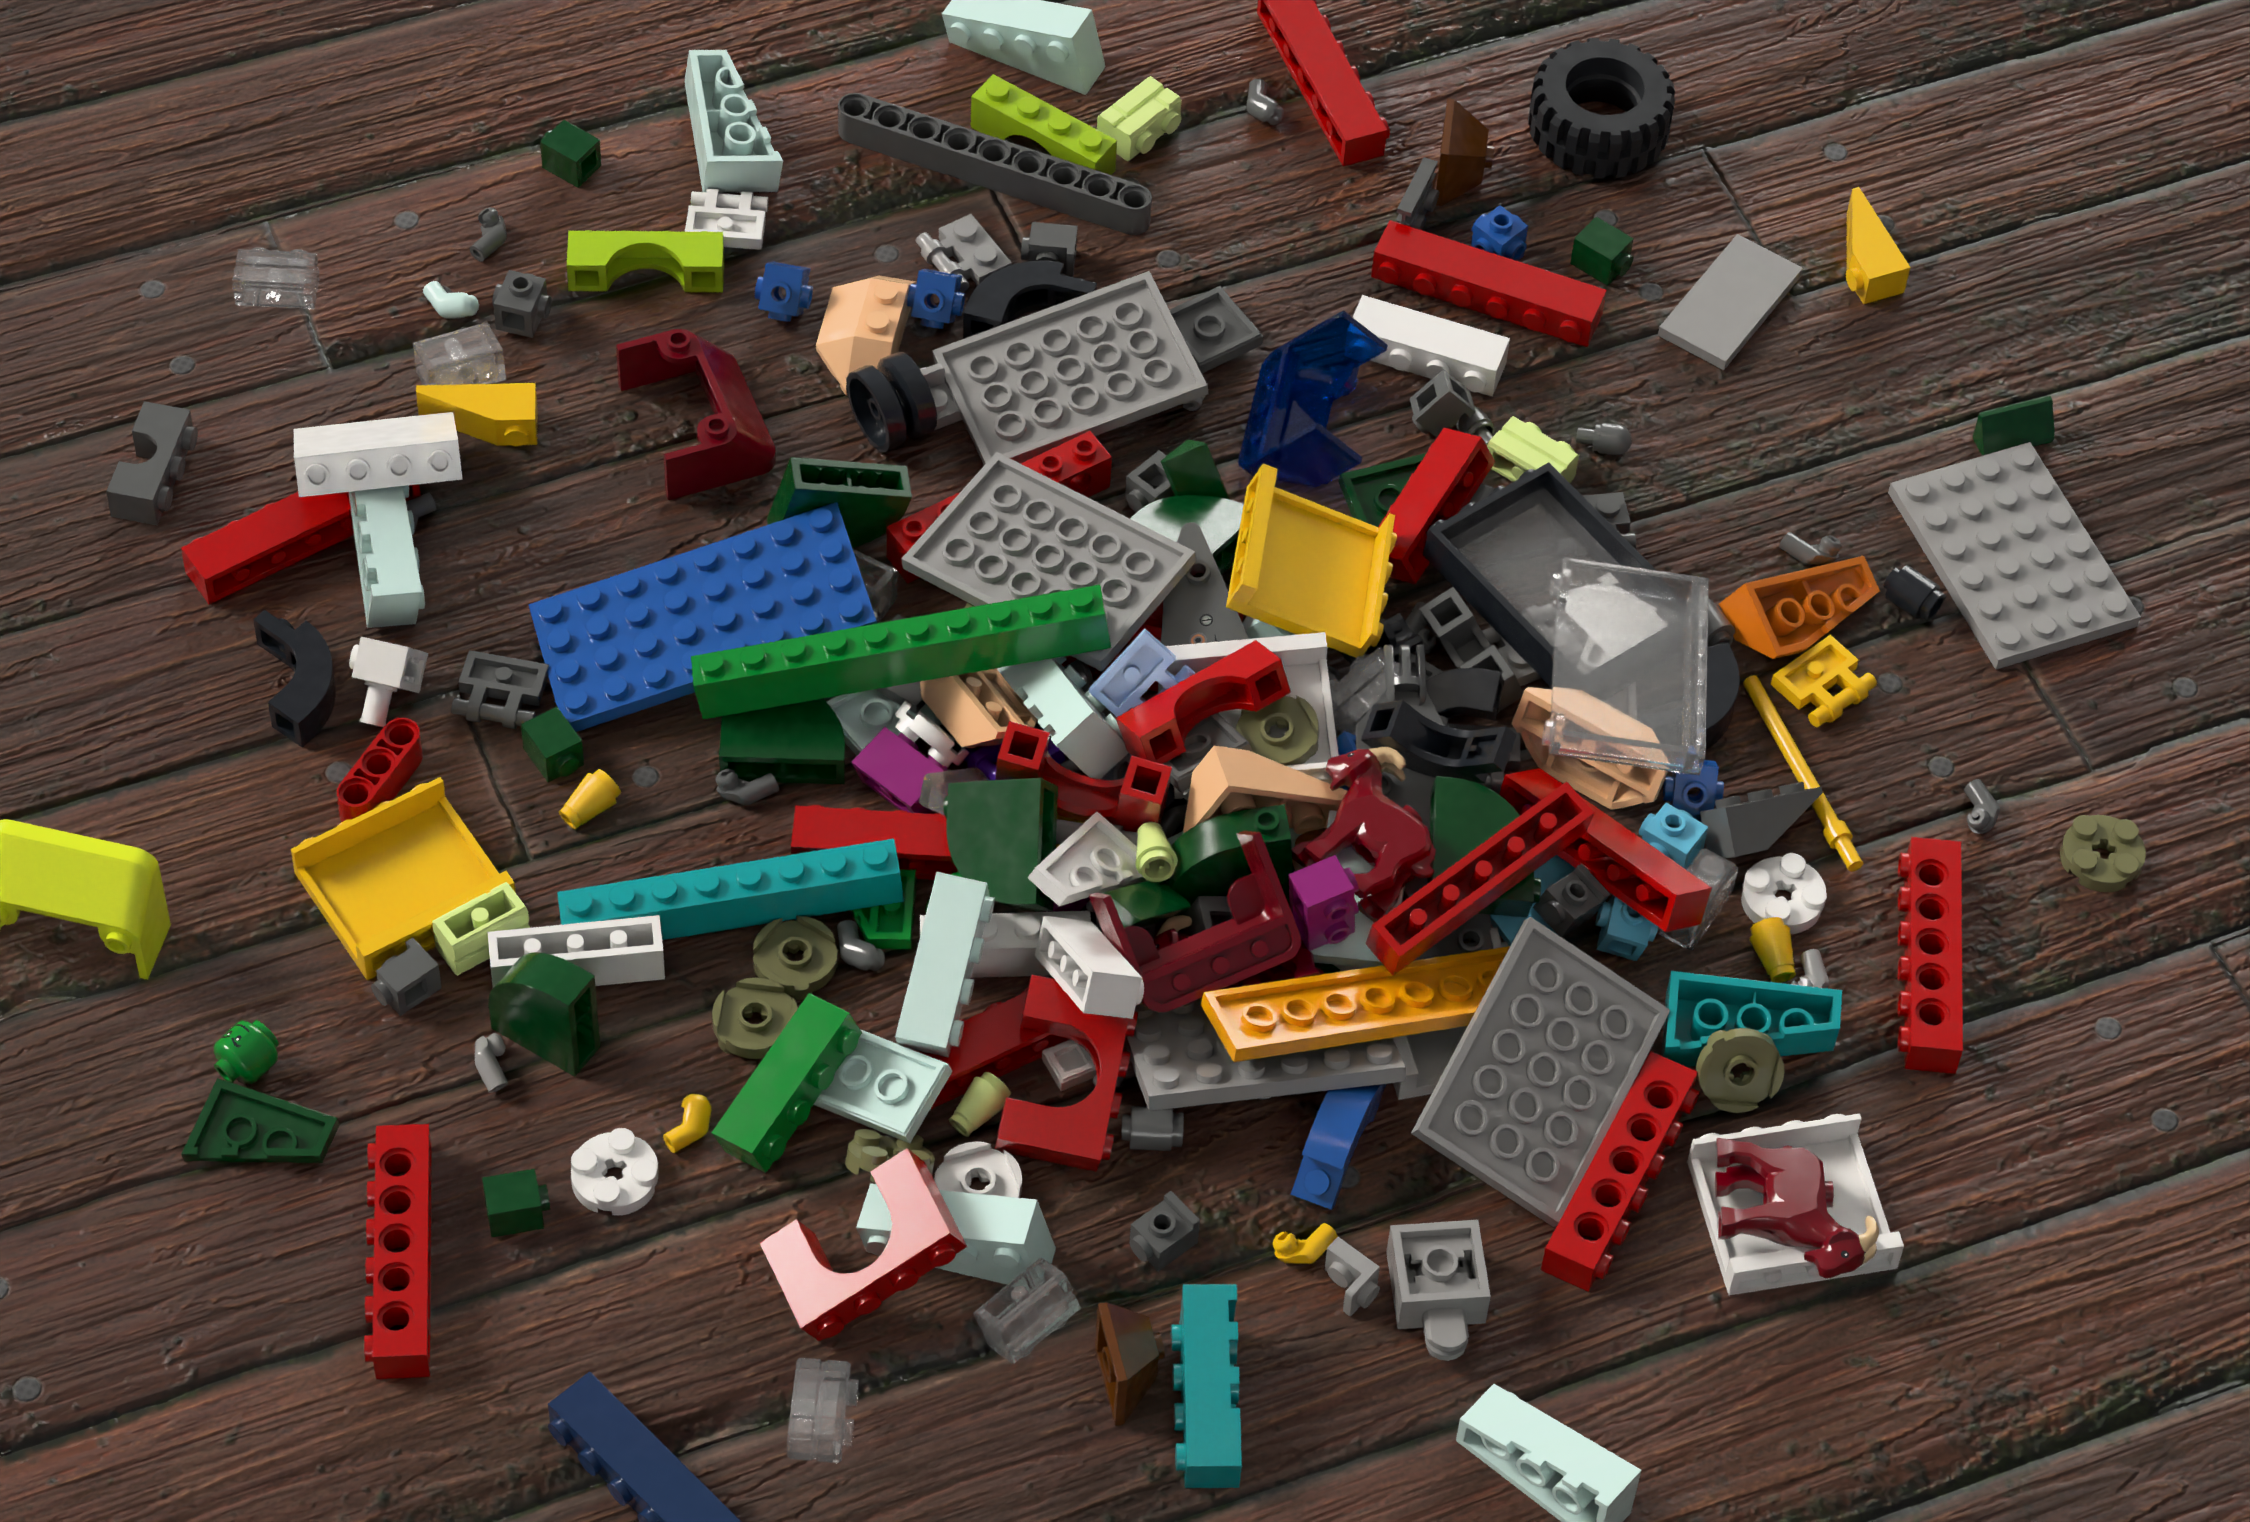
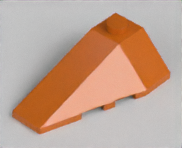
[1719,556,1880,659]

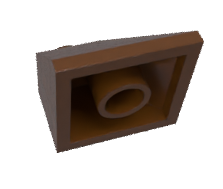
[1436,98,1494,206]
[1095,1302,1165,1426]

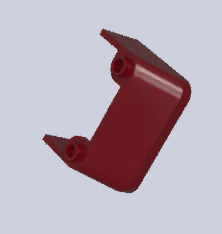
[616,329,776,500]
[1089,830,1301,1012]

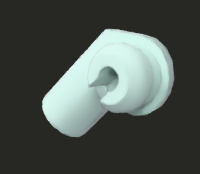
[423,281,479,319]

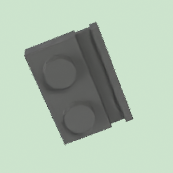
[1396,157,1439,230]

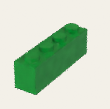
[712,993,862,1173]

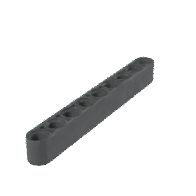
[838,93,1152,235]

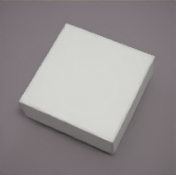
[1042,1039,1096,1091]

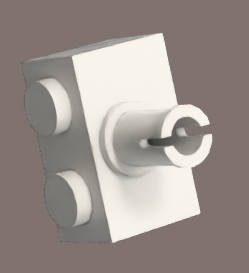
[349,637,428,727]

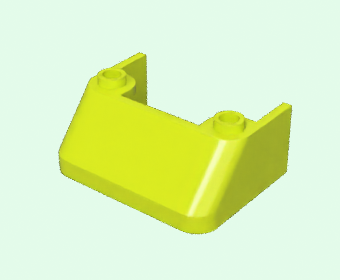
[0,819,171,980]

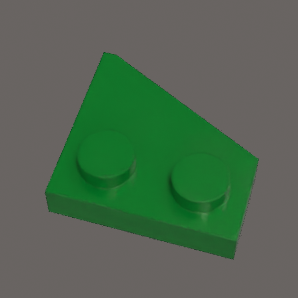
[850,870,917,949]

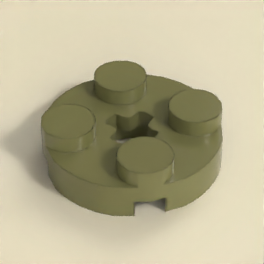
[1235,695,1319,766]
[2060,815,2146,892]
[753,916,838,1000]
[712,978,798,1059]
[1696,1028,1784,1113]
[845,1129,935,1182]

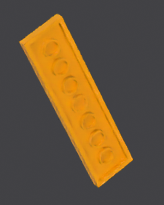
[1201,946,1510,1062]

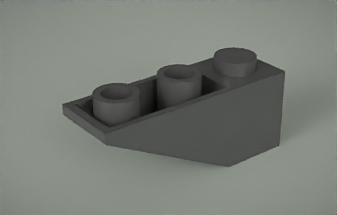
[1700,782,1823,861]

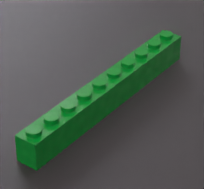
[691,585,1111,719]

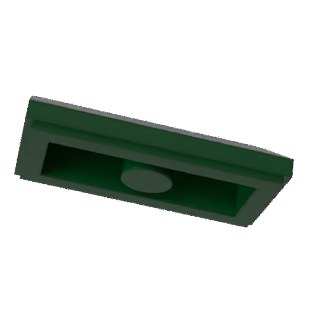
[1973,396,2055,456]
[1161,440,1230,500]
[1103,881,1192,927]

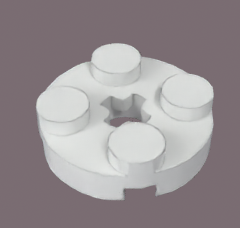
[895,701,969,768]
[1741,853,1827,934]
[571,1128,659,1215]
[934,1142,1022,1198]

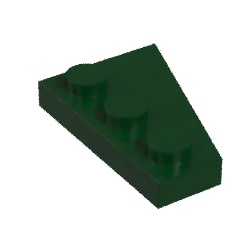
[1338,453,1427,527]
[181,1078,340,1163]

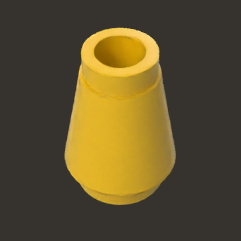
[559,769,621,830]
[1749,917,1796,983]

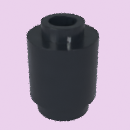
[1883,565,1946,621]

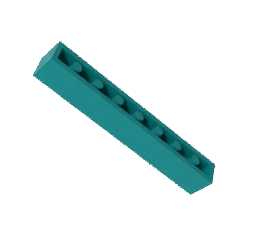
[557,839,904,940]

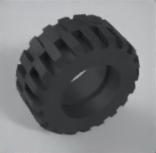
[1528,38,1675,179]

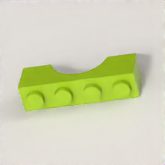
[971,74,1117,175]
[567,230,724,292]

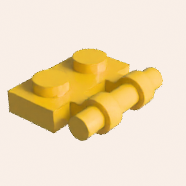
[1771,635,1877,727]

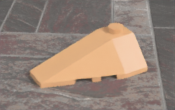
[1183,746,1347,834]

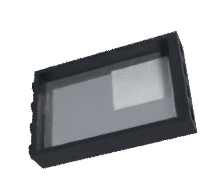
[1422,462,1707,704]

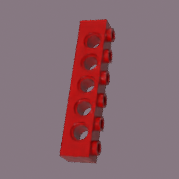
[886,431,1112,584]
[1897,837,1963,1074]
[1541,1051,1700,1292]
[364,1124,432,1379]

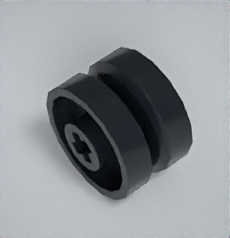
[846,352,937,452]

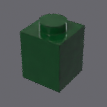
[540,120,602,188]
[1570,217,1634,286]
[521,707,584,783]
[482,1169,550,1238]

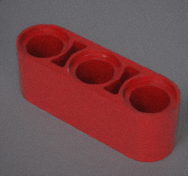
[337,718,423,822]

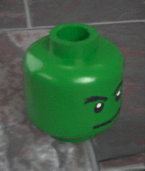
[214,1020,279,1085]

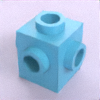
[1639,803,1708,870]
[1595,895,1658,961]

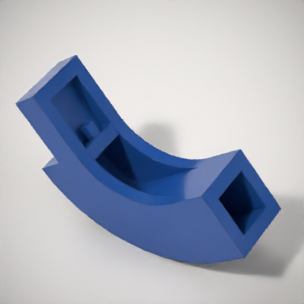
[1290,1084,1386,1209]

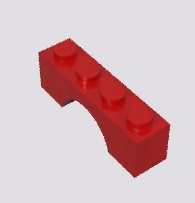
[1116,640,1291,764]

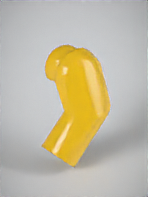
[663,1094,712,1153]
[1272,1223,1338,1264]

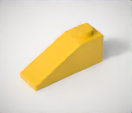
[1846,187,1911,304]
[416,383,538,446]

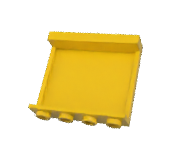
[1226,463,1397,659]
[291,777,516,981]

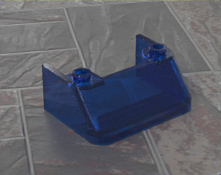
[1238,310,1388,487]

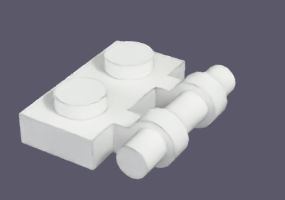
[685,189,768,250]

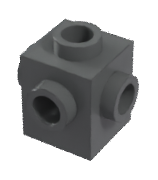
[492,270,552,338]

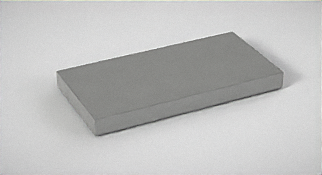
[1658,234,1803,370]

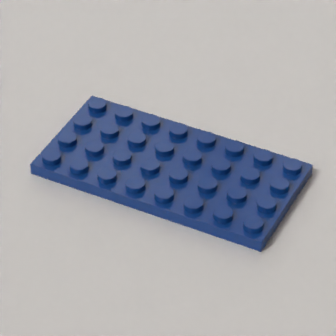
[528,502,877,732]

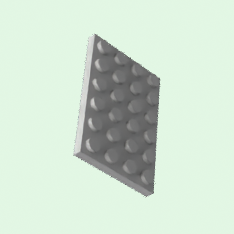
[932,271,1208,465]
[1888,442,2141,670]
[901,452,1196,672]
[1411,917,1670,1227]
[1124,998,1406,1111]

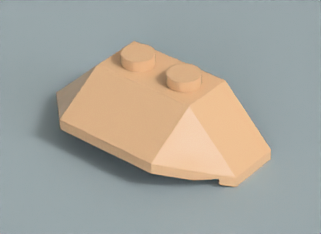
[816,276,917,396]
[920,668,1038,748]
[1512,687,1670,810]

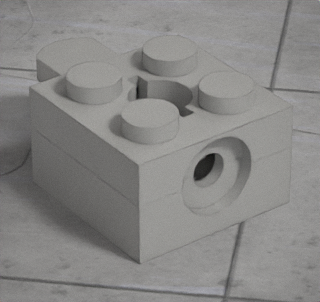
[1386,1220,1491,1361]

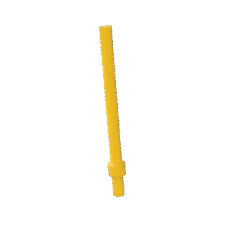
[1743,675,1863,872]

